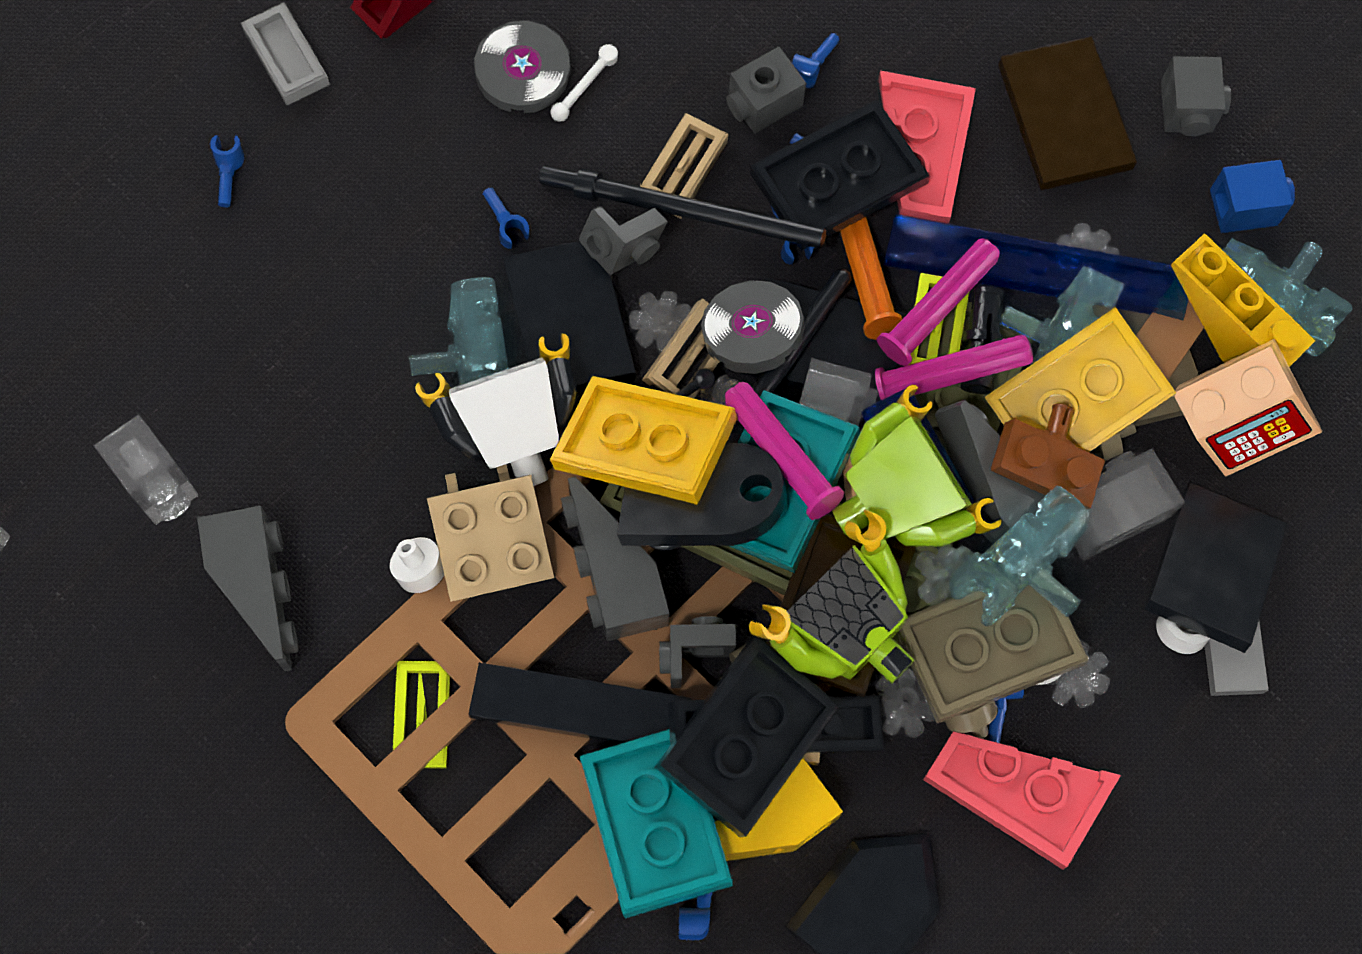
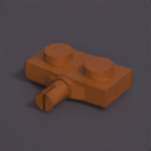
[990,403,1105,511]

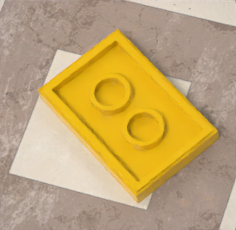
[985,307,1177,453]
[550,376,738,505]

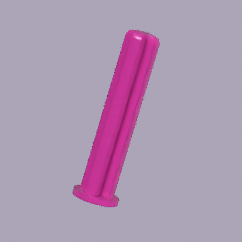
[877,238,1000,366]
[875,335,1033,408]
[725,382,844,520]

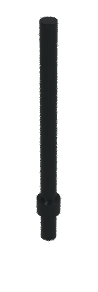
[539,165,826,249]

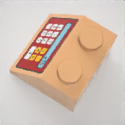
[1174,339,1322,477]

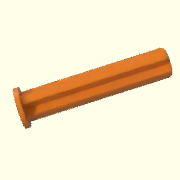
[840,217,903,340]

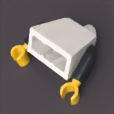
[415,334,577,486]

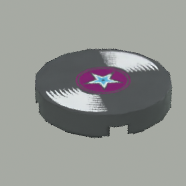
[474,21,570,113]
[701,281,805,374]

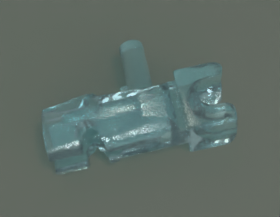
[1223,238,1353,356]
[1000,266,1125,366]
[409,277,509,385]
[949,486,1090,626]

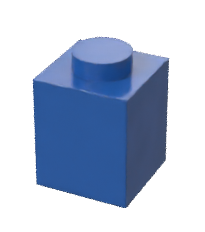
[1210,160,1295,233]

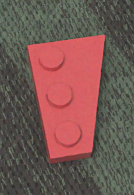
[878,71,976,226]
[923,731,1121,869]

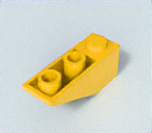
[1171,233,1316,367]
[715,758,843,861]

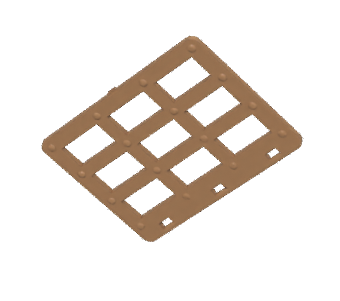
[285,467,833,954]

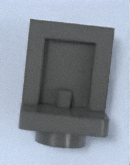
[579,207,667,275]
[659,616,736,688]

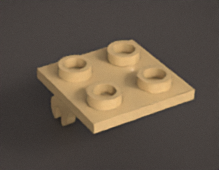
[427,464,554,602]

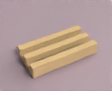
[640,113,728,219]
[642,299,720,398]

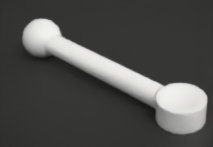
[551,44,618,122]

